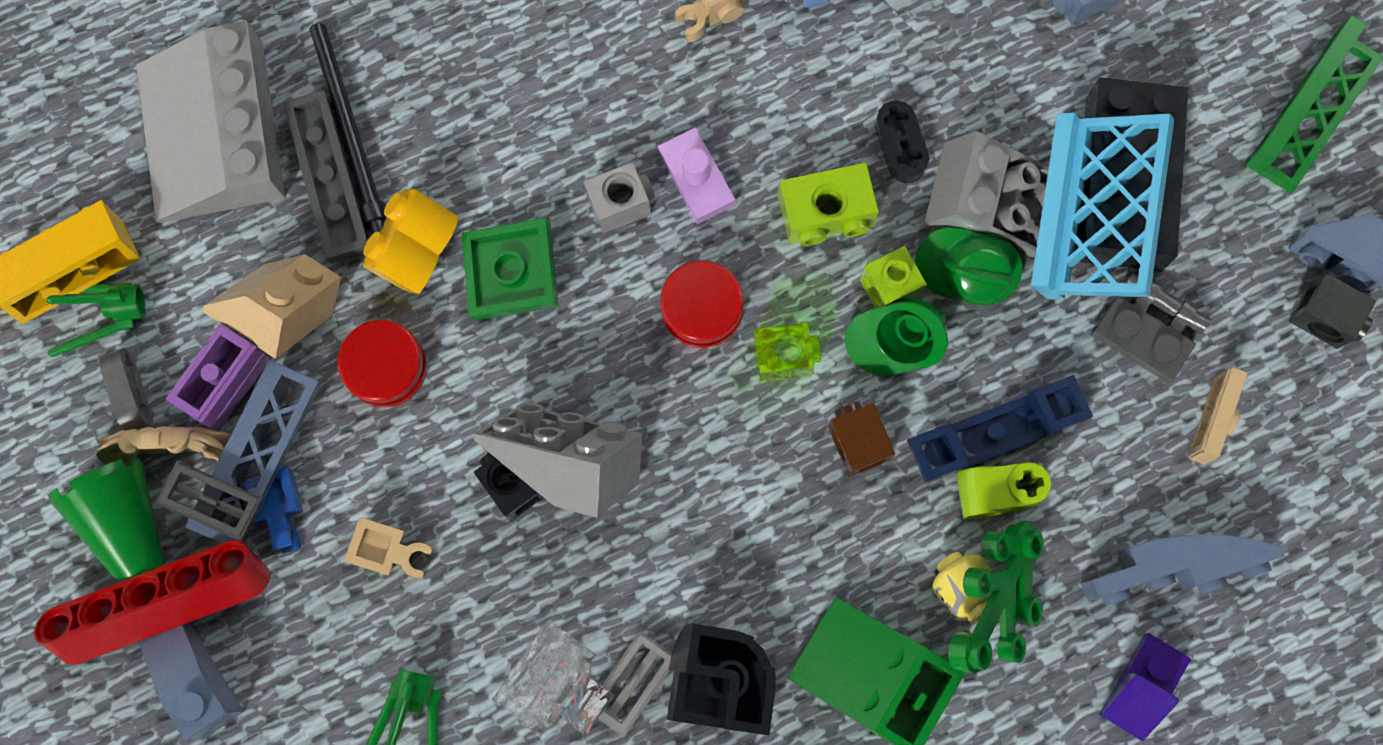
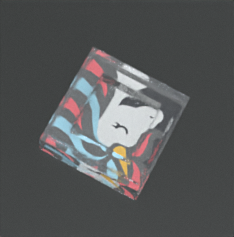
[552,669,614,735]

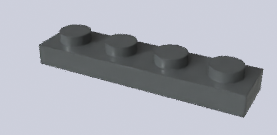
[283,90,369,264]

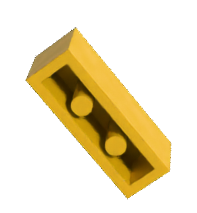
[0,200,140,324]

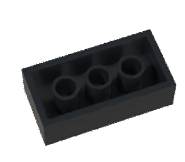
[1074,77,1188,272]

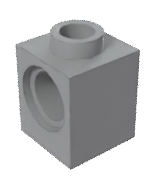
[583,162,655,234]

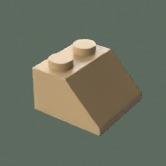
[203,254,341,359]

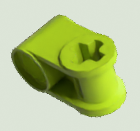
[956,462,1051,519]

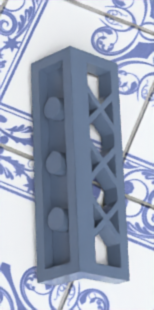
[185,360,322,543]

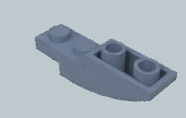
[1081,534,1285,606]

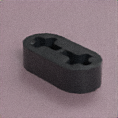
[875,100,929,183]

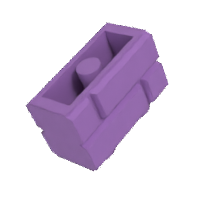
[165,324,271,431]

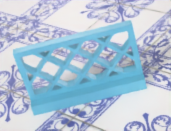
[1031,113,1174,300]

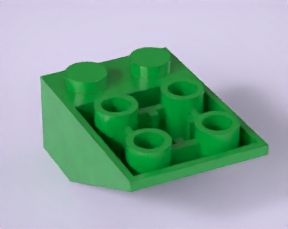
[787,597,966,745]

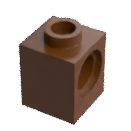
[828,402,896,477]

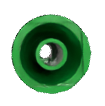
[47,455,165,583]

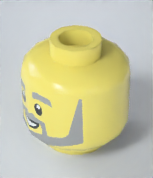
[932,552,993,625]

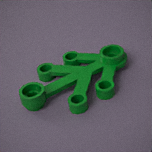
[948,521,1044,674]

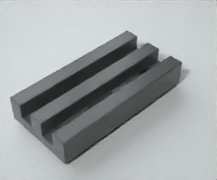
[155,460,266,542]

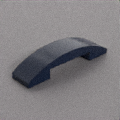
[907,375,1093,483]

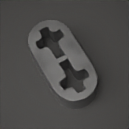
[99,348,153,431]

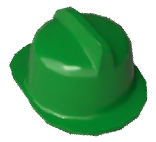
[915,227,1023,305]
[844,299,949,376]

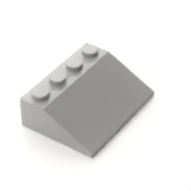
[136,20,286,224]

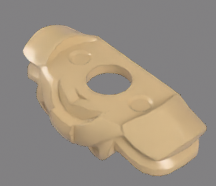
[96,426,231,465]

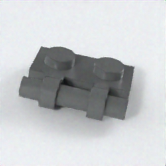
[1091,271,1212,384]

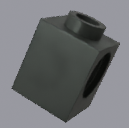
[1289,273,1376,349]

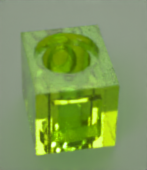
[753,322,821,383]

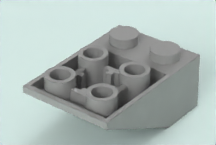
[924,131,1049,258]
[474,403,642,518]

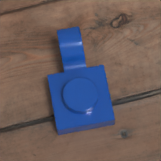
[243,466,303,554]

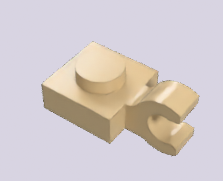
[675,0,748,42]

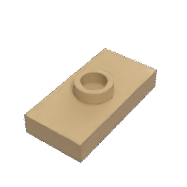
[1188,367,1248,465]

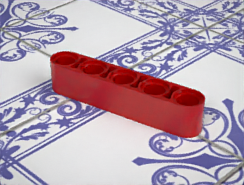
[33,540,270,665]

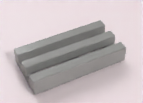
[591,631,672,737]

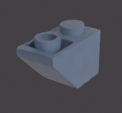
[1288,214,1383,293]

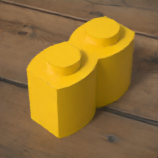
[363,189,459,294]

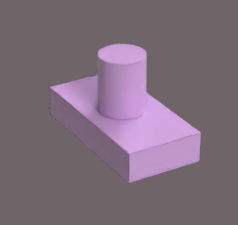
[657,127,736,224]

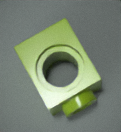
[860,246,927,308]

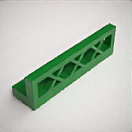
[1245,15,1383,194]

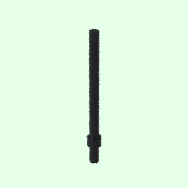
[309,23,386,234]

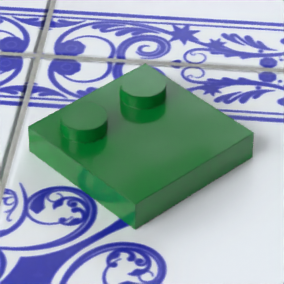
[461,218,559,320]

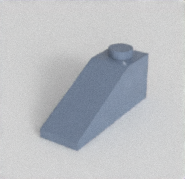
[138,623,244,741]

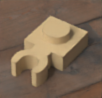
[344,517,433,578]

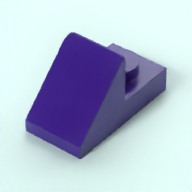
[1099,633,1191,741]

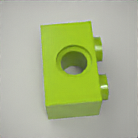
[778,163,879,246]

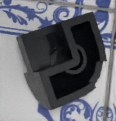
[667,623,776,736]

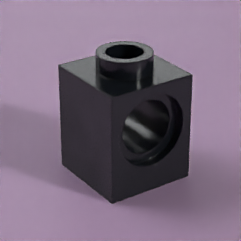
[473,452,544,522]

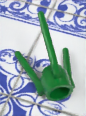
[46,282,146,357]
[366,669,442,745]

